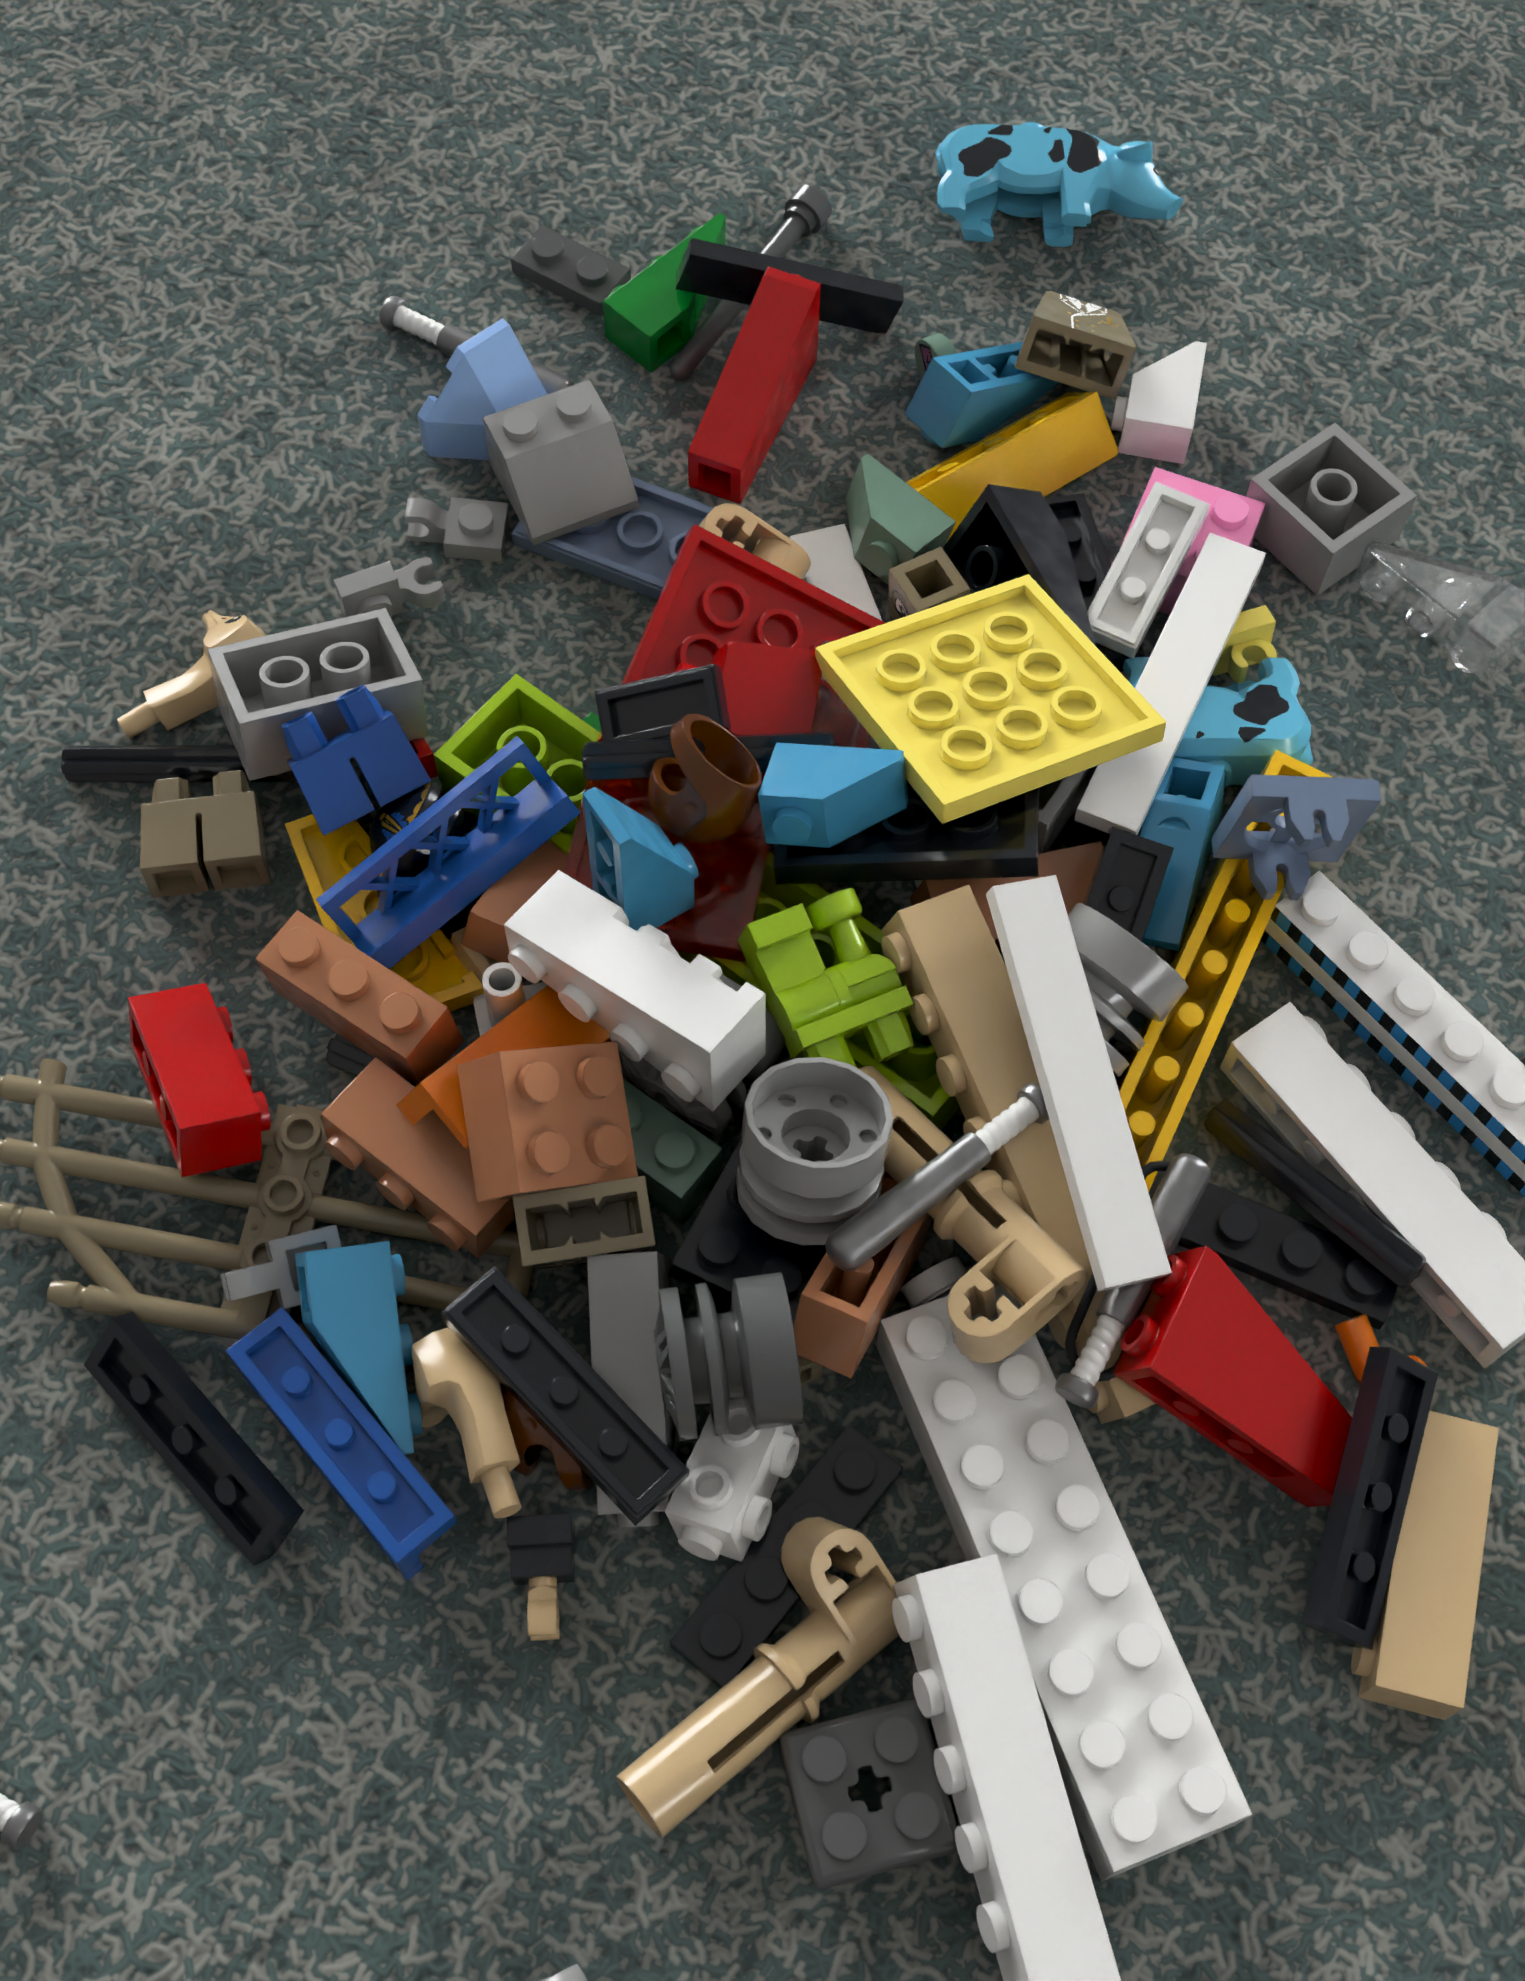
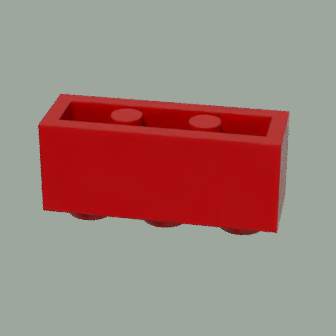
[128,983,271,1177]

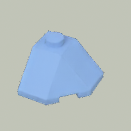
[417,318,548,460]

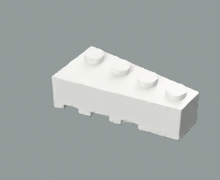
[504,870,766,1111]

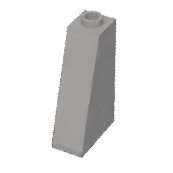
[587,1251,676,1527]

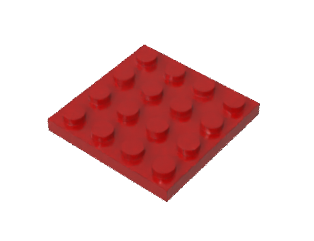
[596,524,885,825]

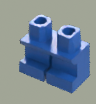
[281,685,431,836]

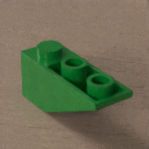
[603,213,726,373]

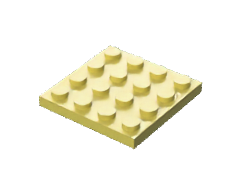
[815,574,1166,824]

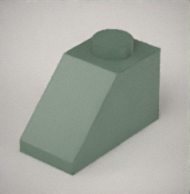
[845,453,956,585]

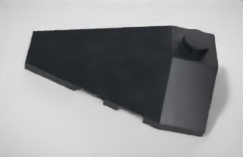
[943,484,1096,646]

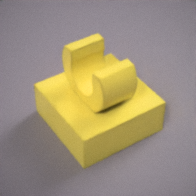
[1212,605,1277,683]

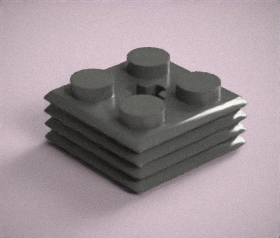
[779,1698,957,1890]

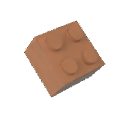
[457,1041,638,1203]

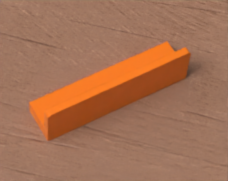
[396,985,610,1149]

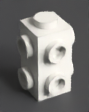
[665,1398,800,1562]

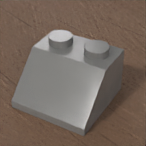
[483,380,639,546]

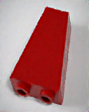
[688,266,821,504]
[1113,1246,1352,1507]

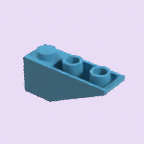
[1140,757,1225,951]
[295,1241,422,1454]

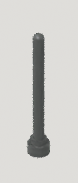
[670,185,832,380]

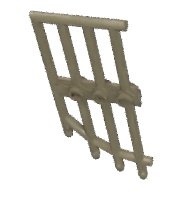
[0,1058,534,1372]

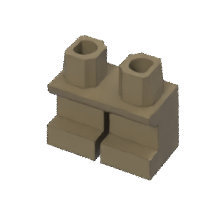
[140,770,271,898]

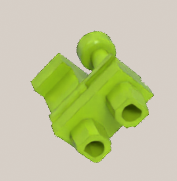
[737,888,914,1068]

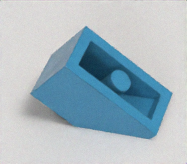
[758,743,909,848]

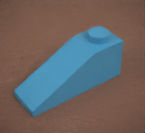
[905,342,1060,448]
[583,787,699,931]

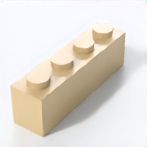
[1351,1411,1499,1720]

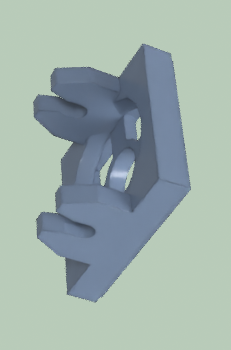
[1211,774,1381,901]

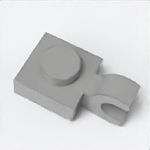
[404,497,509,561]
[334,557,446,617]
[220,1224,341,1309]

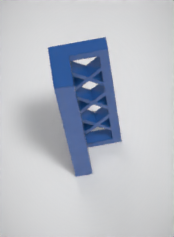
[316,736,581,969]
[226,1307,457,1581]

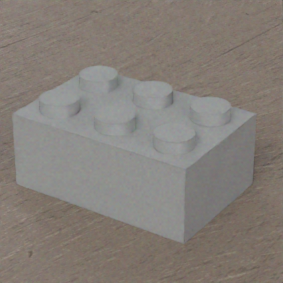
[208,608,428,781]

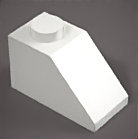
[1111,341,1207,464]

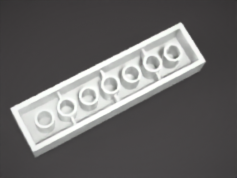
[876,1284,1252,1881]

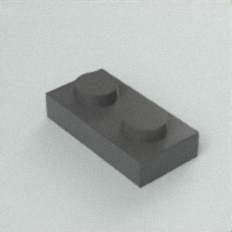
[511,225,631,317]

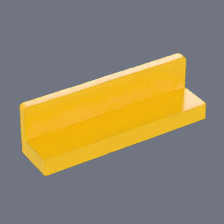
[906,391,1118,542]

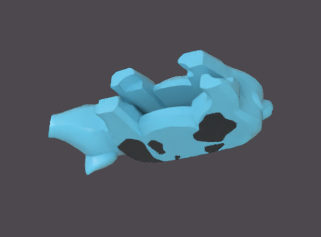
[935,122,1183,247]
[1123,657,1313,788]

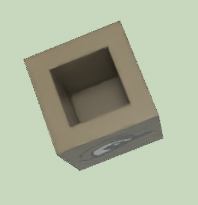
[888,547,970,620]

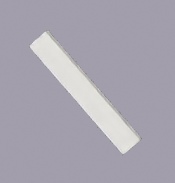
[1074,533,1266,835]
[986,875,1172,1292]

